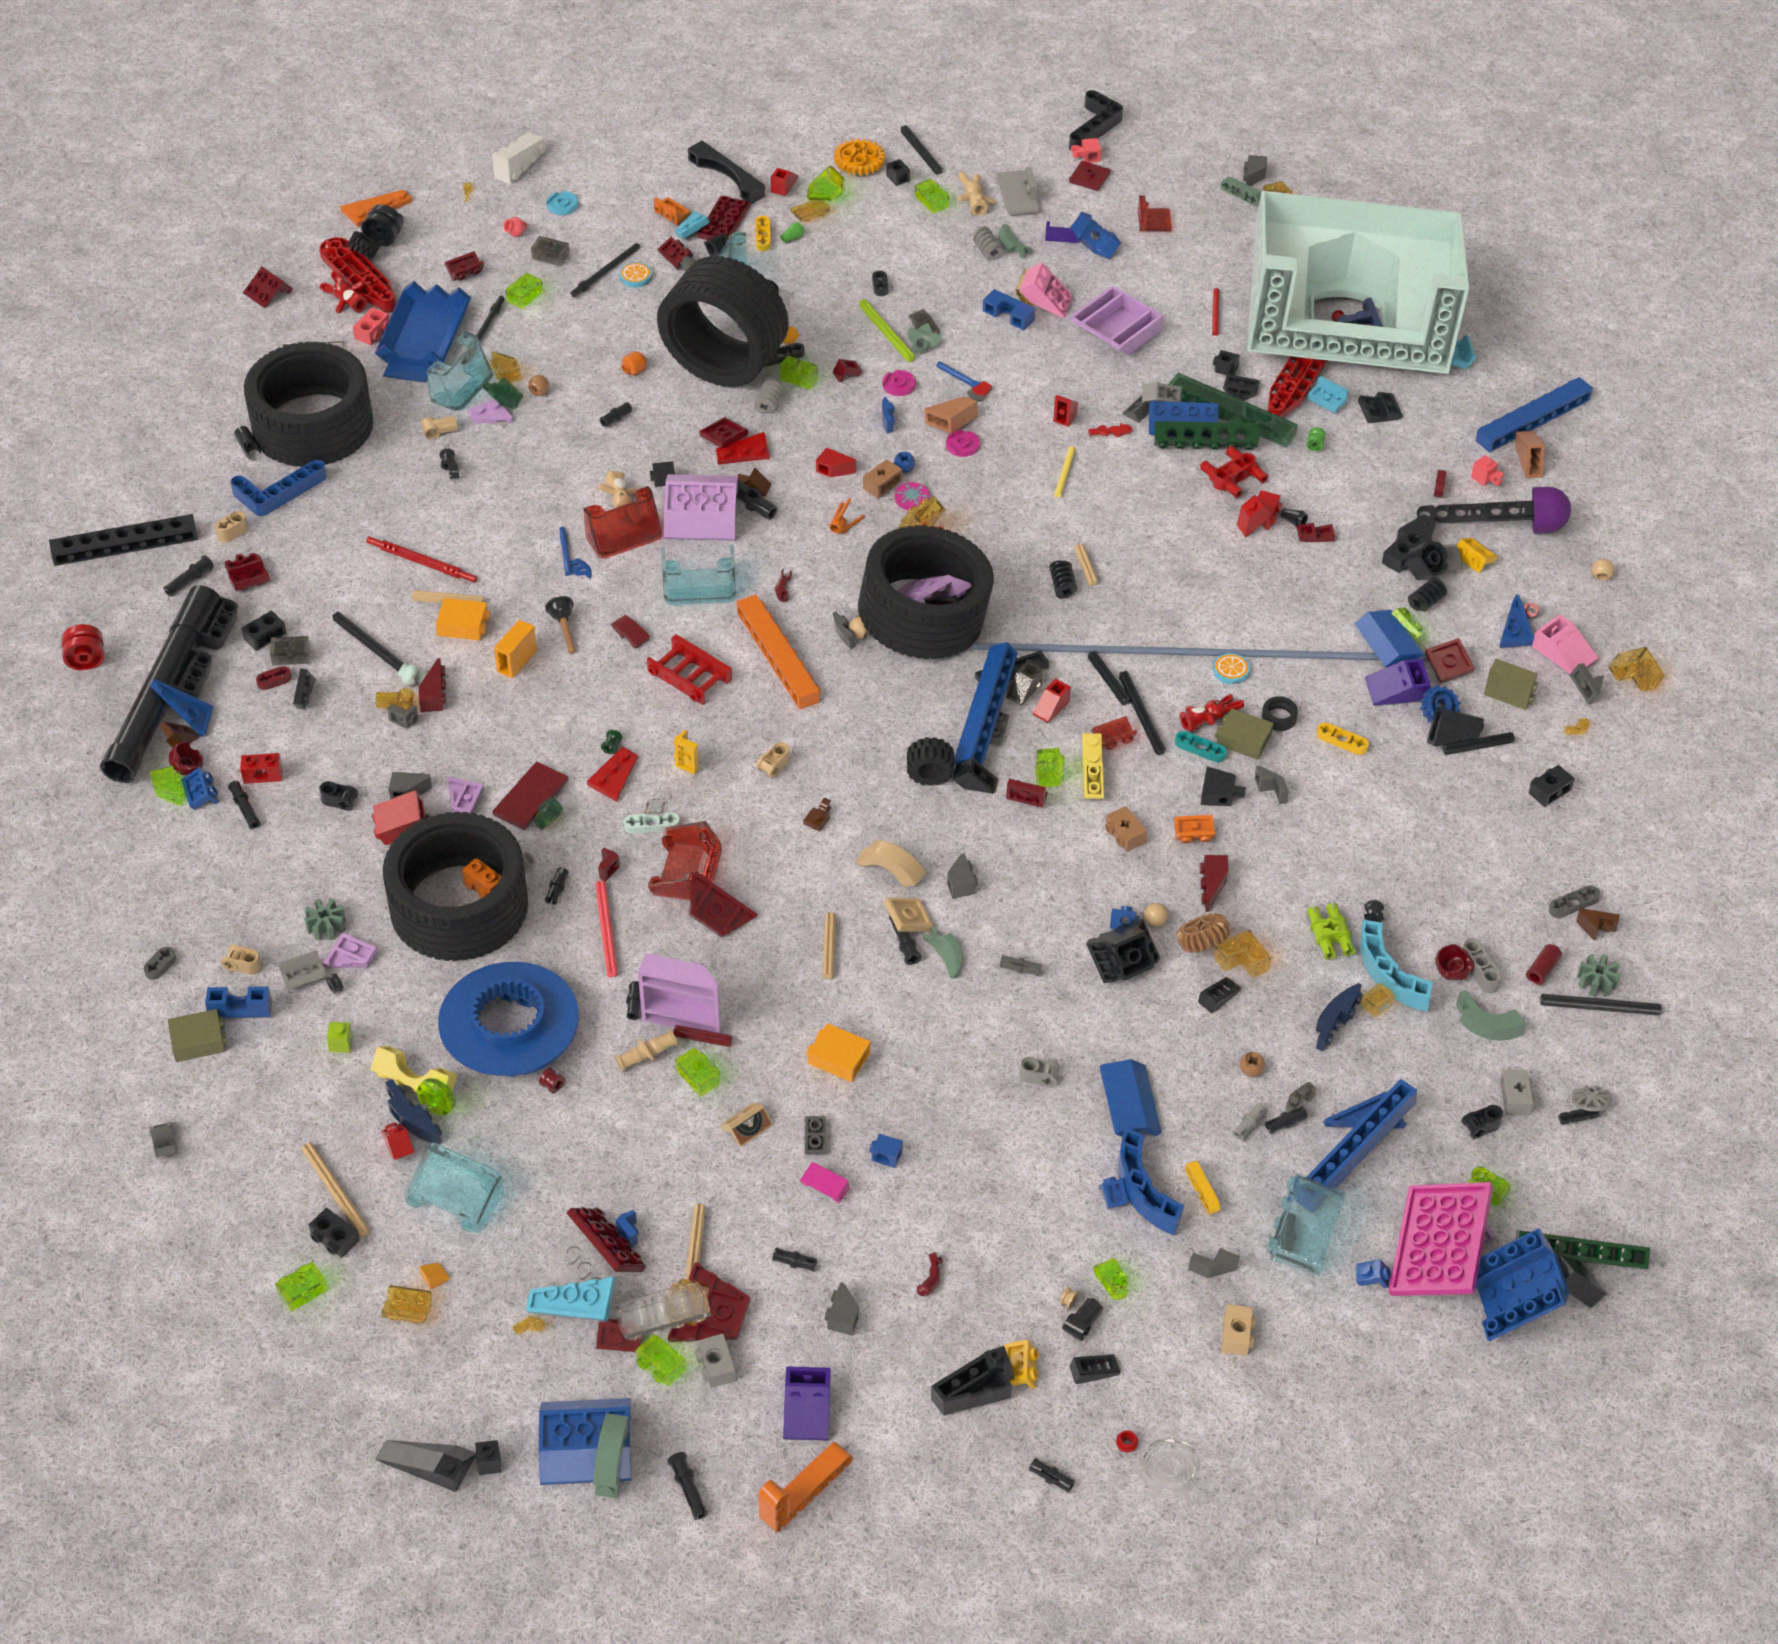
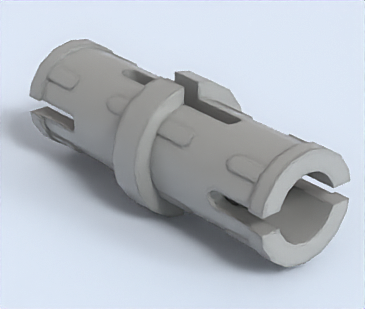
[1233,1103,1268,1141]

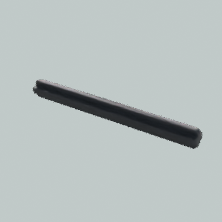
[332,611,404,672]
[1119,671,1166,755]
[1540,994,1662,1016]

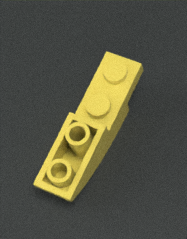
[1082,733,1104,799]

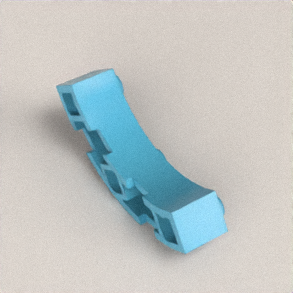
[1360,919,1433,1012]

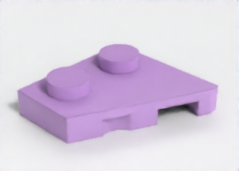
[467,398,513,424]
[448,777,484,814]
[323,933,378,968]

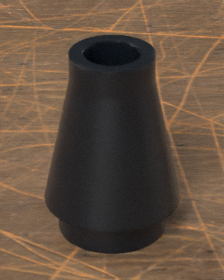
[1280,508,1308,527]

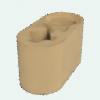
[215,511,248,543]

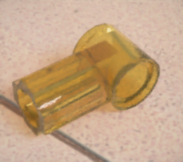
[376,688,415,711]

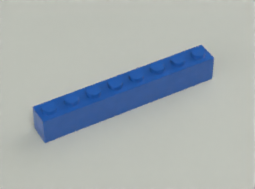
[1476,377,1593,453]
[954,642,1018,766]
[1295,1079,1417,1213]

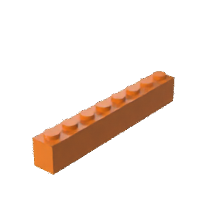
[736,594,821,710]

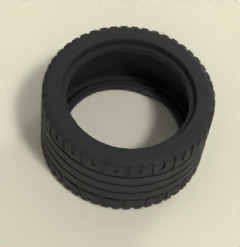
[657,256,789,387]
[244,341,373,467]
[858,525,994,659]
[383,812,528,961]

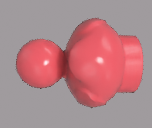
[504,217,527,237]

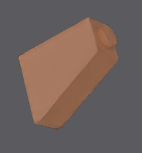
[924,396,978,434]
[1515,431,1545,478]

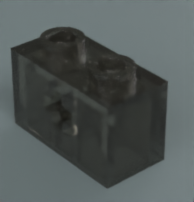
[531,236,570,267]
[270,636,310,666]

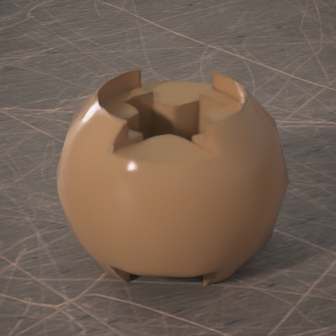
[528,375,550,396]
[1240,1052,1266,1077]

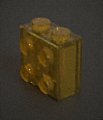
[897,496,946,529]

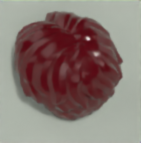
[169,742,203,776]
[1435,944,1474,981]

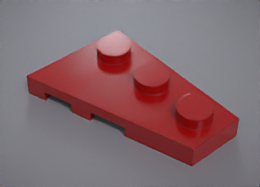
[715,432,769,465]
[587,746,638,802]

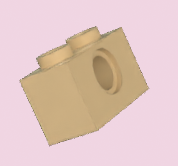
[1221,1304,1256,1356]

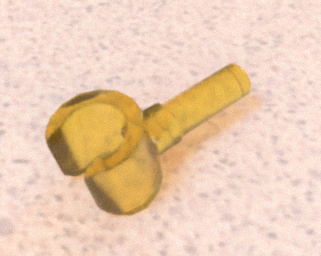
[463,182,473,202]

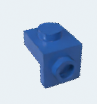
[1356,1259,1391,1288]

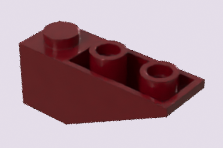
[419,658,447,712]
[1199,855,1229,912]

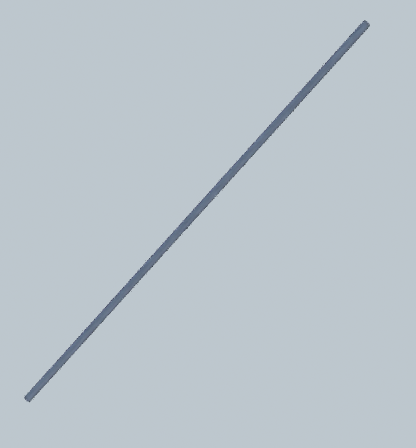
[973,642,1429,662]

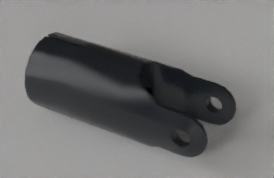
[234,426,261,460]

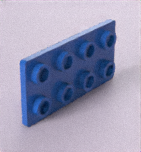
[1149,401,1218,437]

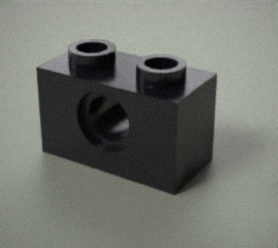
[1529,764,1575,807]

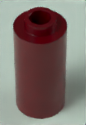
[1526,944,1562,985]

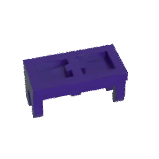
[1045,221,1078,243]

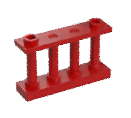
[647,634,732,705]

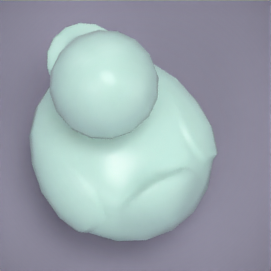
[397,663,427,685]

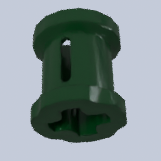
[601,729,623,754]

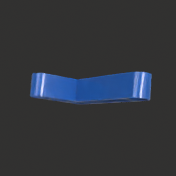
[230,460,326,516]

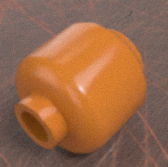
[621,351,647,376]

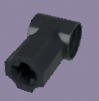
[1062,1298,1103,1341]

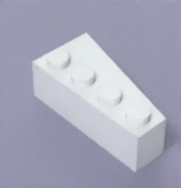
[492,132,546,184]

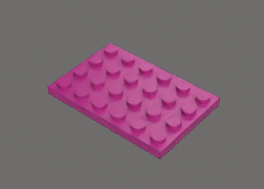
[1388,1182,1493,1296]

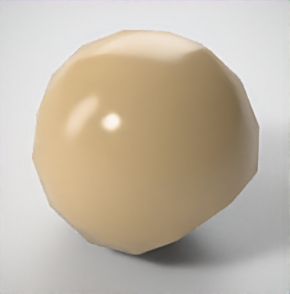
[1591,559,1615,581]
[849,616,868,639]
[1144,903,1169,927]

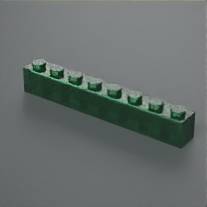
[1168,372,1298,448]

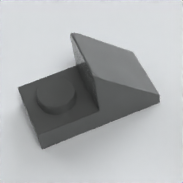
[1570,663,1604,704]

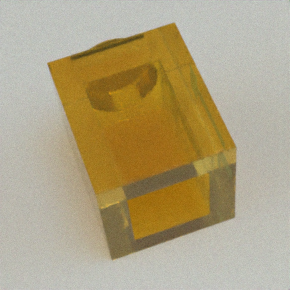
[1360,983,1394,1018]

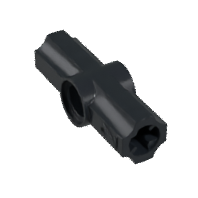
[736,480,777,520]

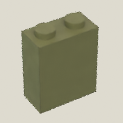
[1484,658,1539,710]
[1215,709,1274,760]
[168,1009,228,1062]

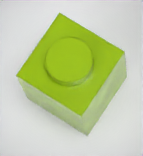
[327,1022,353,1053]

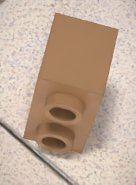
[863,459,902,499]
[1105,806,1147,852]

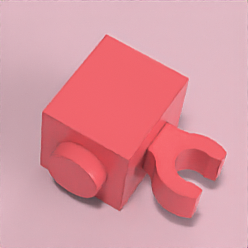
[1071,138,1101,163]
[1471,455,1504,486]

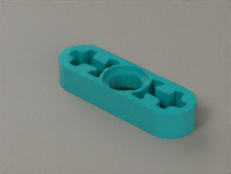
[1175,731,1227,763]

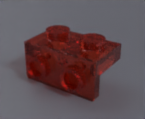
[1091,716,1137,750]

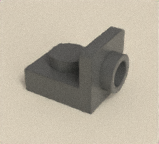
[387,704,418,729]

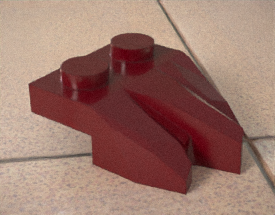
[225,553,270,591]

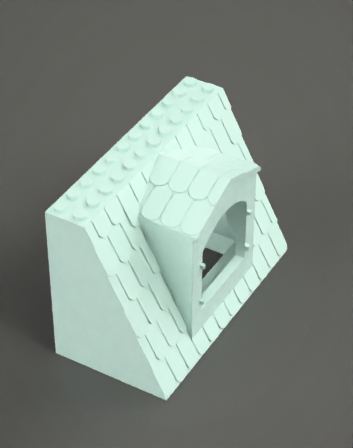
[1247,191,1469,374]

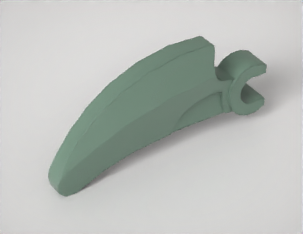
[998,224,1032,258]
[922,927,963,979]

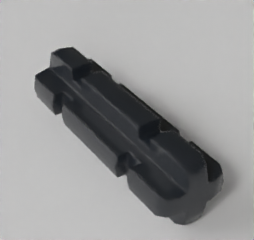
[1558,1106,1599,1125]

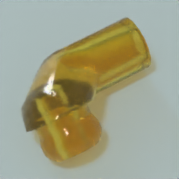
[1564,718,1590,735]
[512,1316,545,1335]

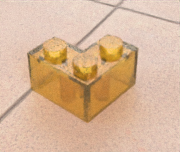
[1608,647,1665,692]
[1214,930,1271,978]

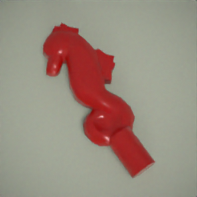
[1088,423,1133,438]

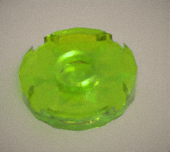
[417,1078,456,1116]

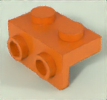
[653,197,691,225]
[1174,815,1216,843]
[462,858,501,898]

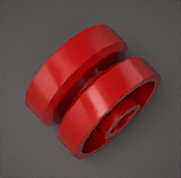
[61,624,105,671]

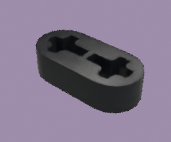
[872,271,888,296]

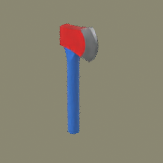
[936,361,992,402]

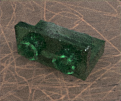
[482,377,523,409]

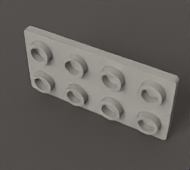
[997,167,1039,215]

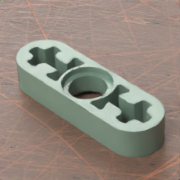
[1221,176,1261,206]

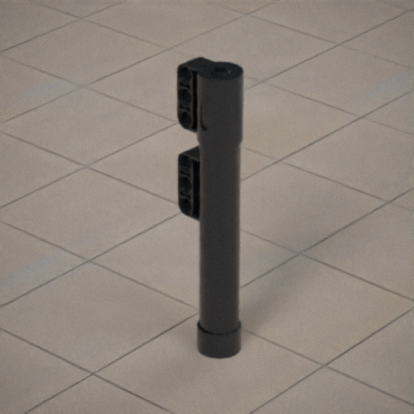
[100,585,238,783]

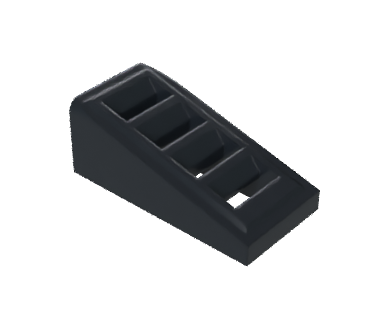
[1198,977,1241,1013]
[1069,1354,1121,1384]

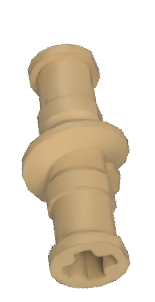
[615,1029,678,1072]

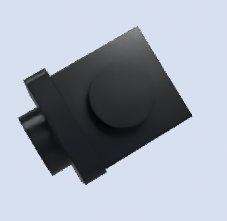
[984,1346,1014,1380]

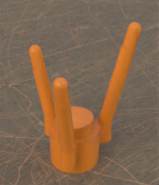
[829,498,865,534]

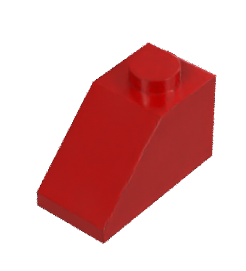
[1053,395,1078,427]
[1236,495,1273,537]

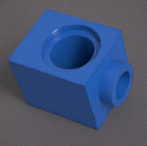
[869,1133,903,1168]

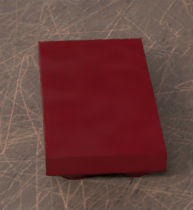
[697,195,751,242]
[492,761,568,830]
[566,1207,646,1272]

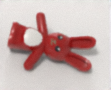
[320,270,368,313]
[1179,694,1245,732]

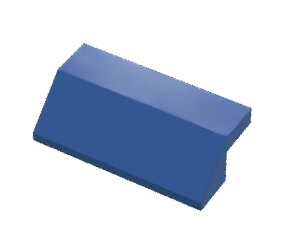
[1354,610,1424,668]
[1099,1059,1162,1137]

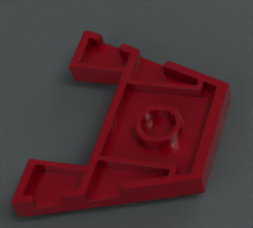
[668,1262,751,1342]

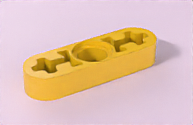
[755,216,771,251]
[1316,723,1369,755]
[1185,1160,1220,1215]

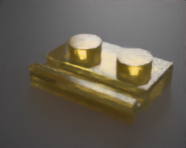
[790,198,830,221]

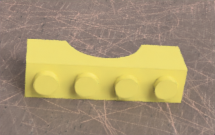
[370,1045,458,1101]

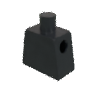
[1200,767,1246,806]

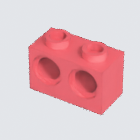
[353,308,389,345]

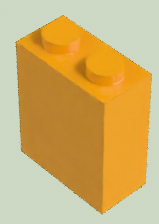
[436,598,491,641]
[494,620,537,679]
[806,1023,871,1082]

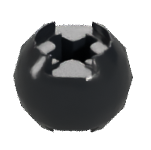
[1364,899,1384,923]

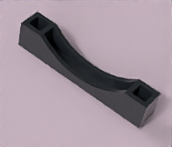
[688,141,765,204]

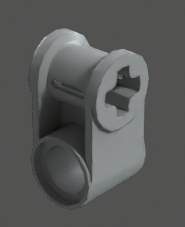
[1019,1057,1060,1087]

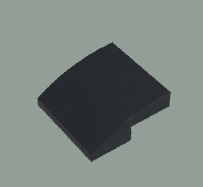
[1357,392,1403,423]

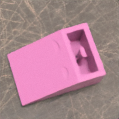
[1019,262,1073,318]
[1532,614,1599,674]

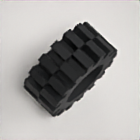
[348,231,380,258]

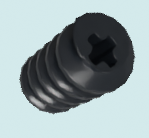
[1049,560,1078,599]
[1408,577,1447,612]

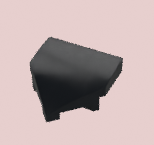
[1223,374,1260,402]

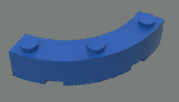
[1118,1128,1184,1236]

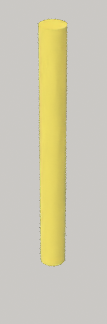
[1054,446,1075,497]

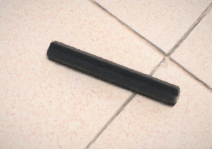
[1088,651,1131,705]
[1442,732,1515,755]

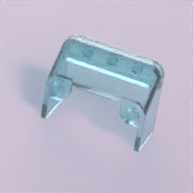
[661,544,736,606]

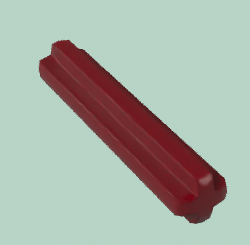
[673,1025,733,1047]

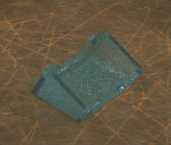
[427,331,494,411]
[1267,1173,1346,1276]

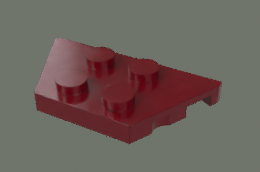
[689,871,758,937]

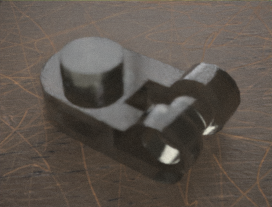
[1285,1082,1316,1113]

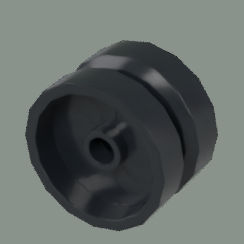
[361,204,403,247]

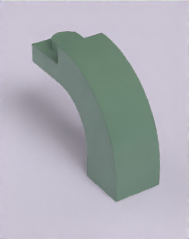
[1456,990,1526,1041]
[593,1413,628,1498]

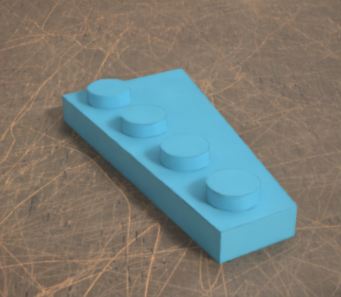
[526,1276,616,1321]

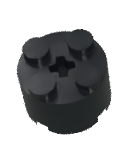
[1404,540,1448,580]

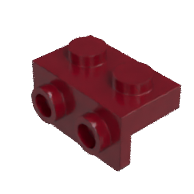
[444,251,484,281]

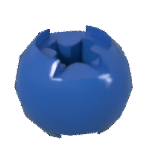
[893,452,915,473]

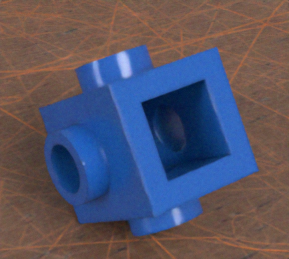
[1110,906,1140,929]

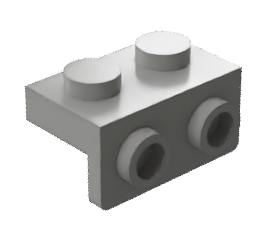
[278,950,327,990]

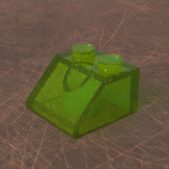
[807,165,844,201]

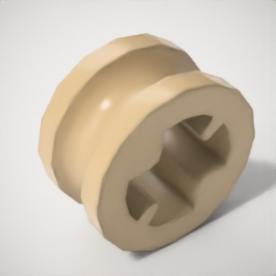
[1059,1287,1079,1309]

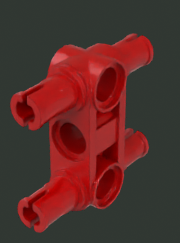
[1200,446,1269,499]

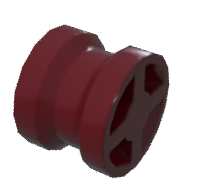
[539,1068,565,1094]

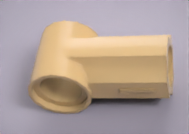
[421,416,458,440]

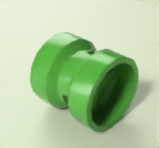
[1306,427,1326,451]

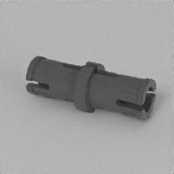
[1000,955,1042,976]

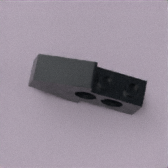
[1382,514,1436,573]

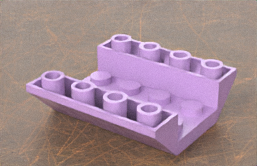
[664,474,738,540]
[896,575,972,603]

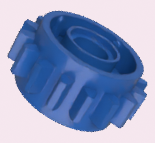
[1420,685,1461,722]

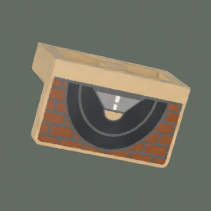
[720,1103,772,1146]

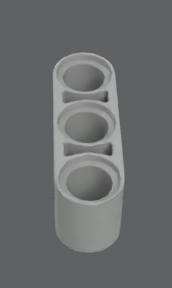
[1463,938,1501,994]

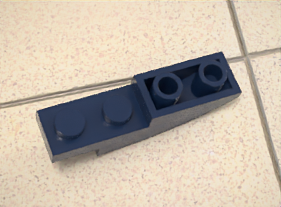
[1316,983,1363,1051]
[385,1079,442,1145]

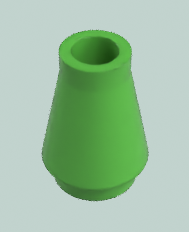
[780,222,805,244]

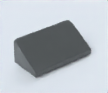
[1122,395,1149,423]

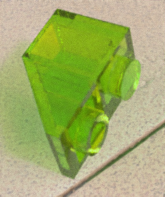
[150,766,184,806]

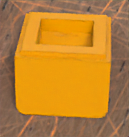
[783,326,799,344]
[419,1262,450,1290]

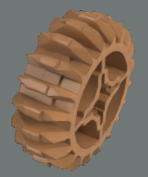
[1177,913,1231,953]

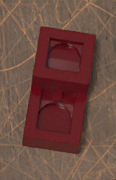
[1297,522,1336,542]
[611,615,650,649]

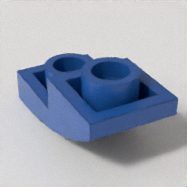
[882,397,895,434]

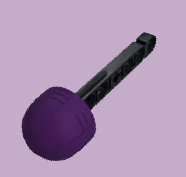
[1417,487,1571,533]

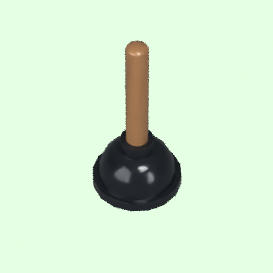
[545,596,576,654]

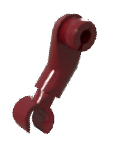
[775,569,792,602]
[917,1252,943,1296]

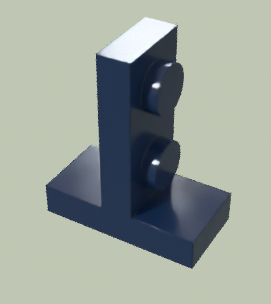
[1337,297,1383,327]

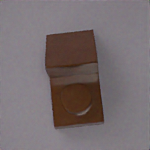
[737,468,771,497]
[159,721,200,748]
[1576,908,1620,941]

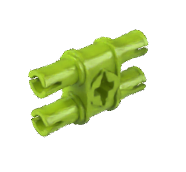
[1307,902,1356,960]

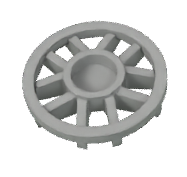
[1572,1085,1612,1111]

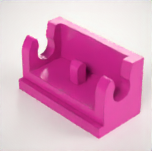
[800,1162,850,1204]

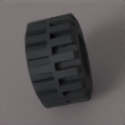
[907,737,955,786]

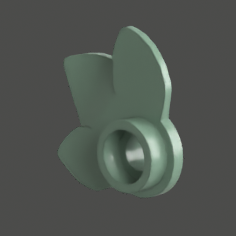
[908,323,941,354]

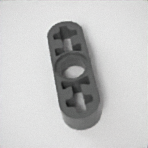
[1549,885,1600,918]

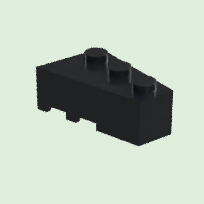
[931,1354,1012,1415]

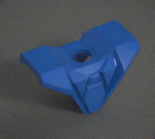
[1070,211,1121,259]

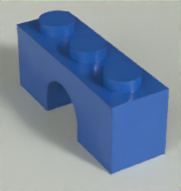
[983,289,1036,331]
[205,986,272,1018]

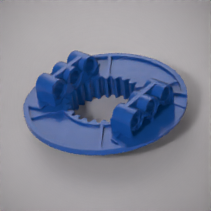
[438,962,579,1077]

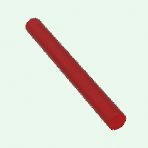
[1212,288,1220,336]

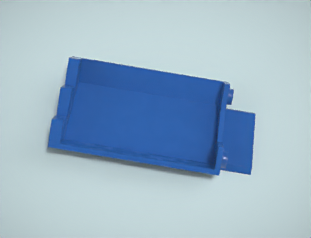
[375,281,472,383]

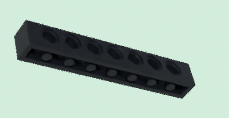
[49,514,198,566]

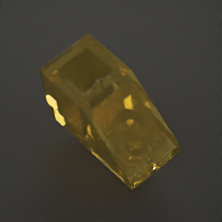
[489,351,522,385]

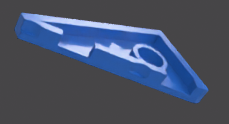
[1499,594,1534,648]
[150,679,214,737]
[1323,1091,1407,1129]

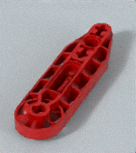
[319,237,396,313]
[1267,356,1328,422]

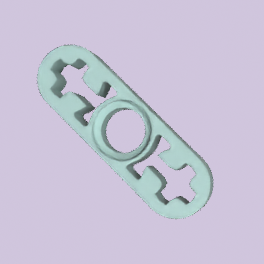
[623,812,680,833]

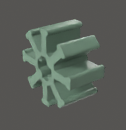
[304,899,346,940]
[1577,954,1621,996]

